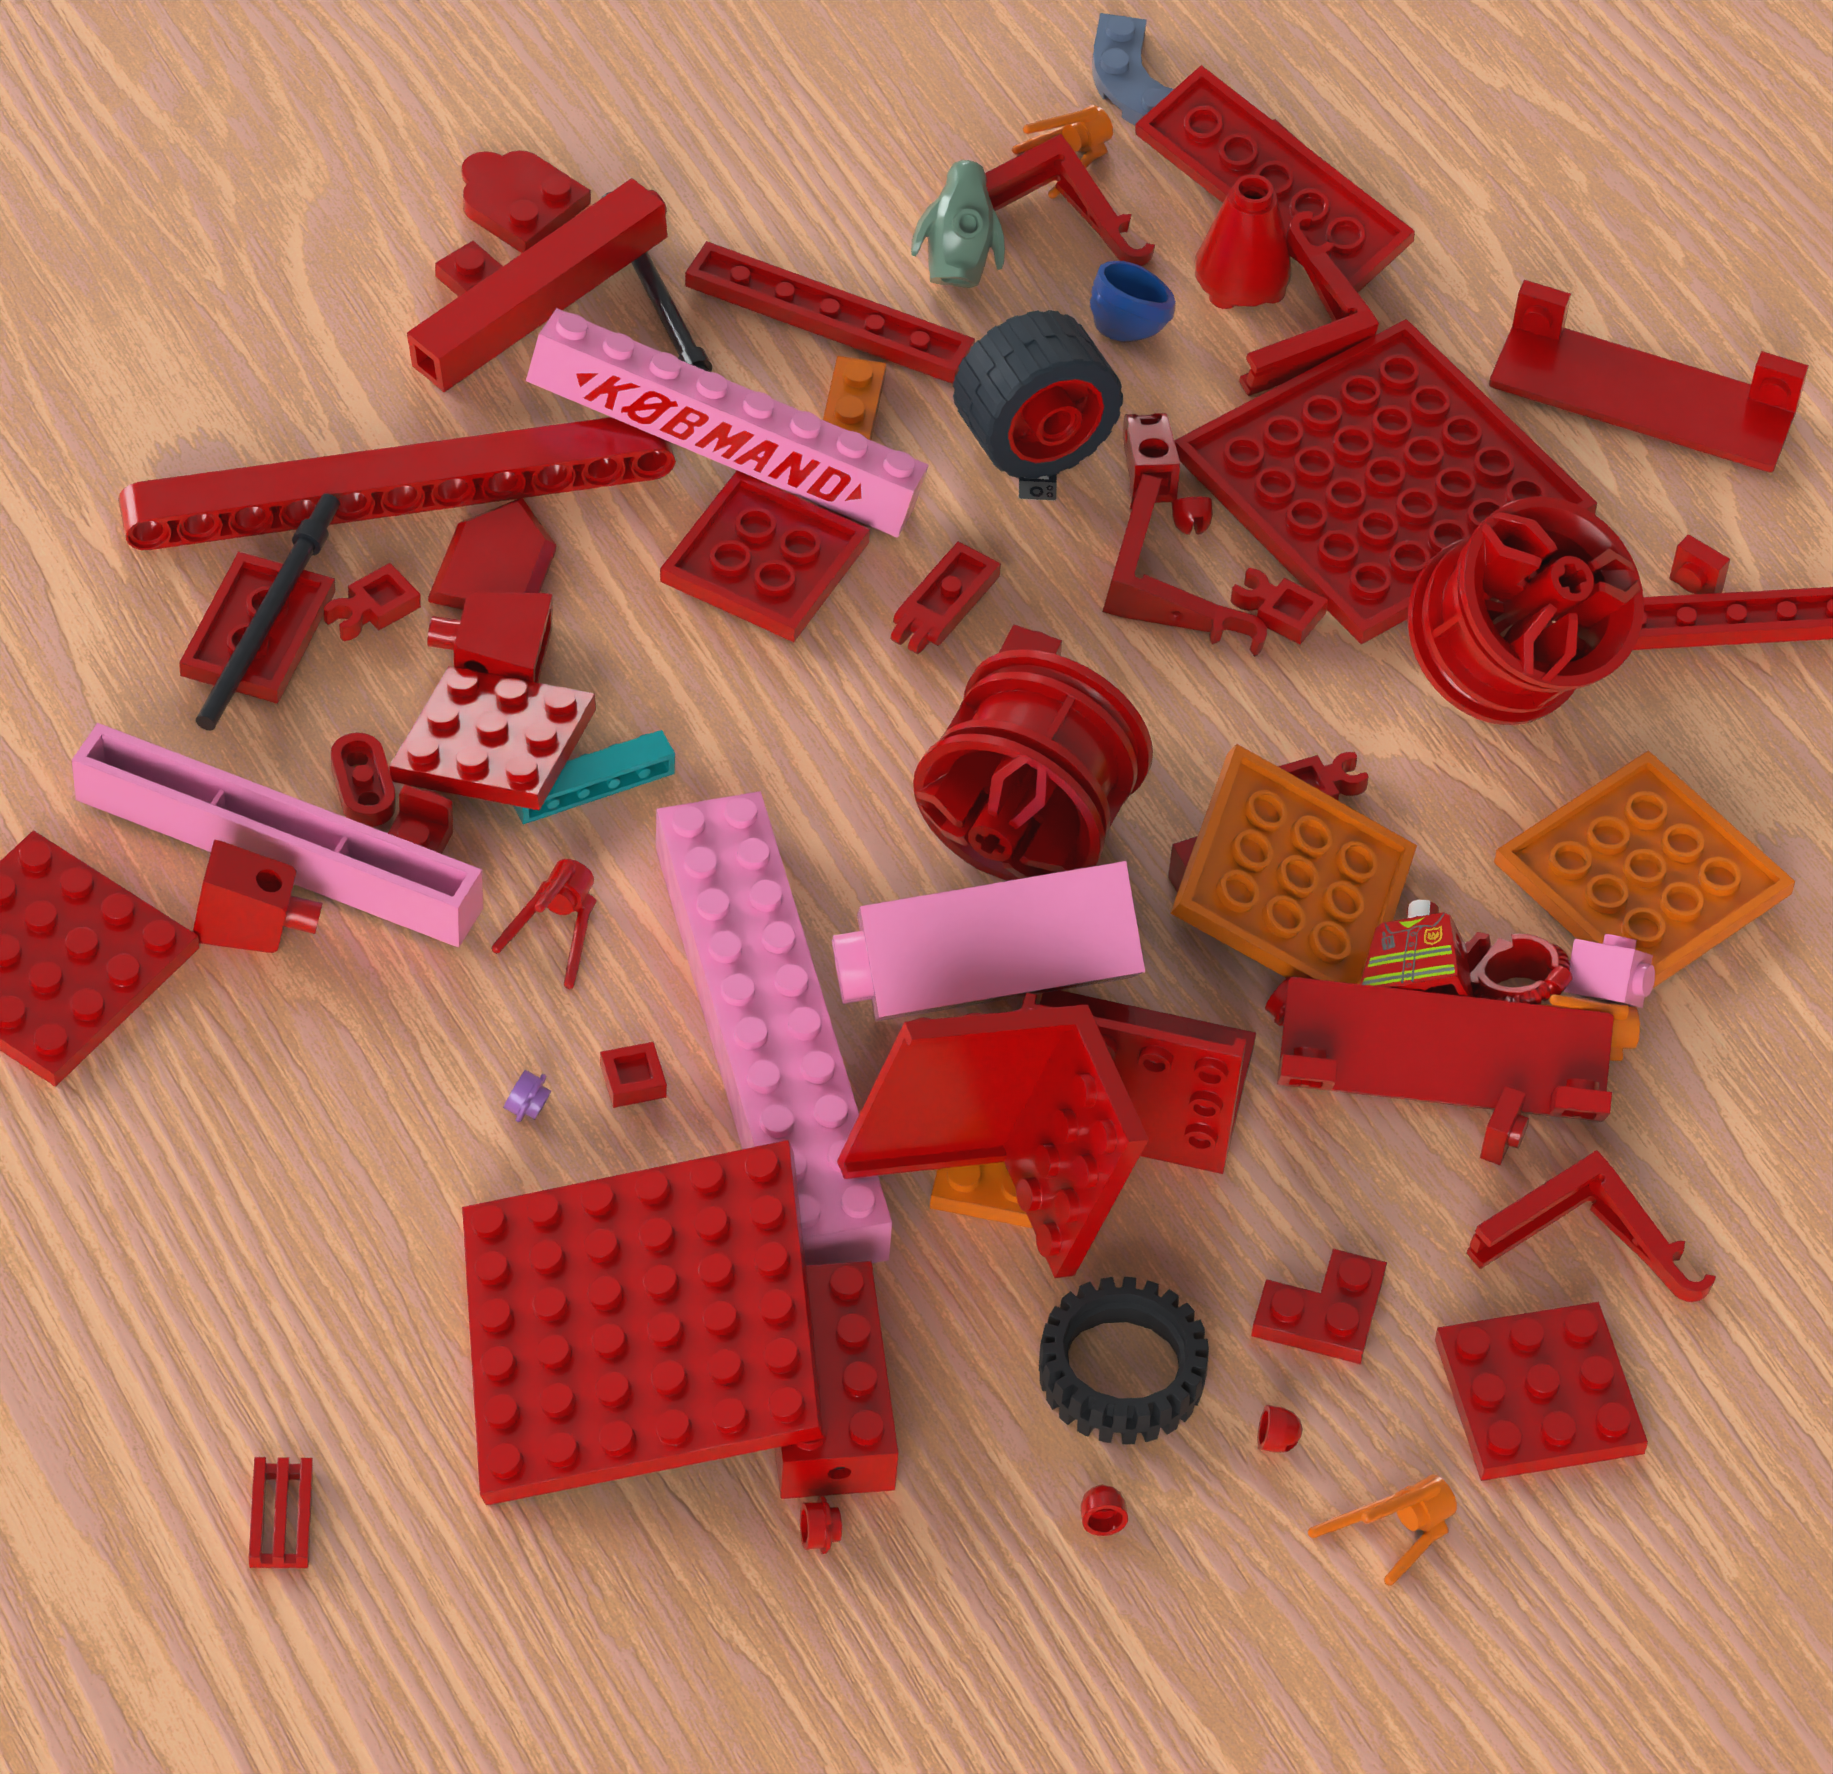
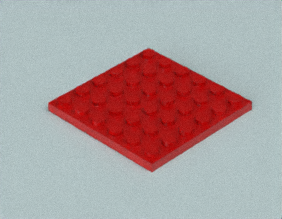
[1174,319,1597,645]
[462,1140,824,1506]

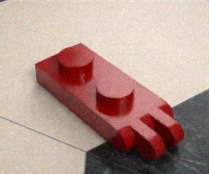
[890,541,1001,654]

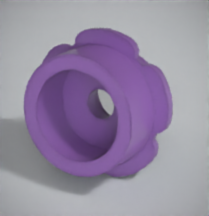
[503,1070,551,1122]

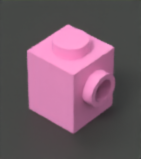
[1564,934,1655,1008]

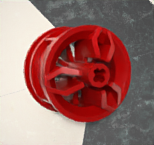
[1408,496,1644,725]
[913,650,1153,881]

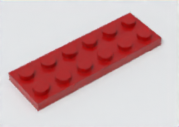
[1135,65,1415,293]

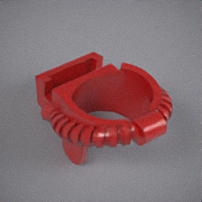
[1464,932,1573,1005]

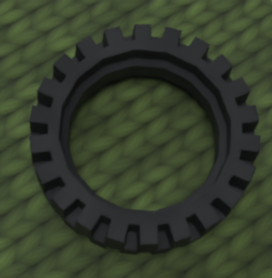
[1039,1277,1209,1444]

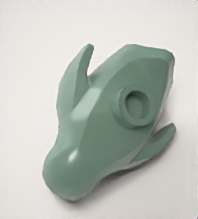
[911,160,1005,288]

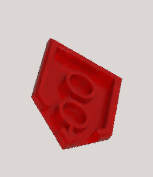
[428,497,556,610]

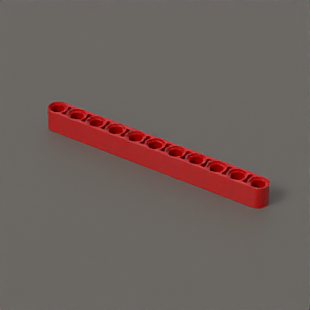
[118,417,676,550]

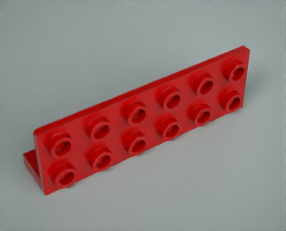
[1489,280,1809,472]
[1277,977,1614,1122]

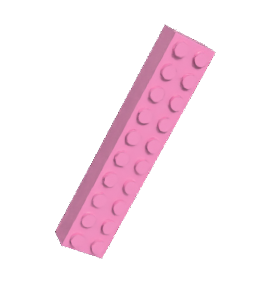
[656,791,892,1266]

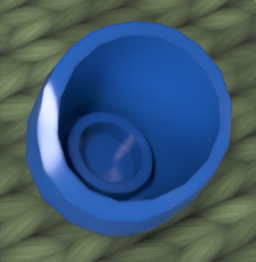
[1090,261,1176,342]

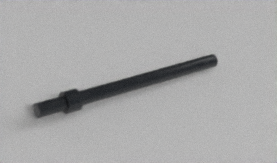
[601,192,712,372]
[196,494,340,731]

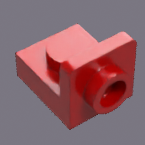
[388,785,453,854]

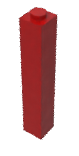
[407,178,668,392]

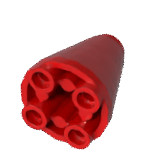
[1194,174,1292,309]

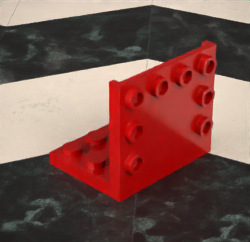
[1022,990,1256,1174]
[837,1004,1149,1278]

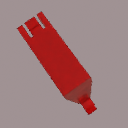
[985,133,1155,266]
[1239,211,1379,396]
[1102,473,1267,657]
[1466,1150,1716,1302]

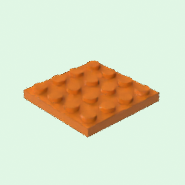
[1170,744,1417,984]
[1494,750,1795,988]

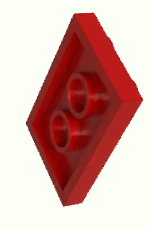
[179,551,336,704]

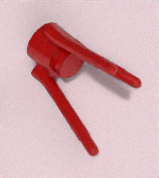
[491,859,597,989]

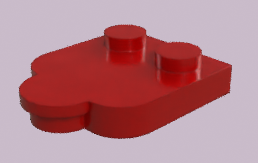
[461,150,591,253]

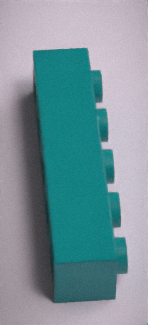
[513,730,675,825]

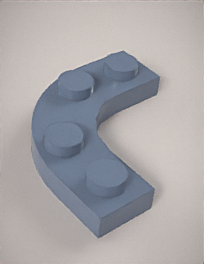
[1092,13,1174,125]

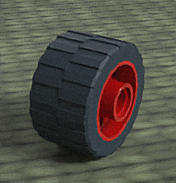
[953,310,1123,479]

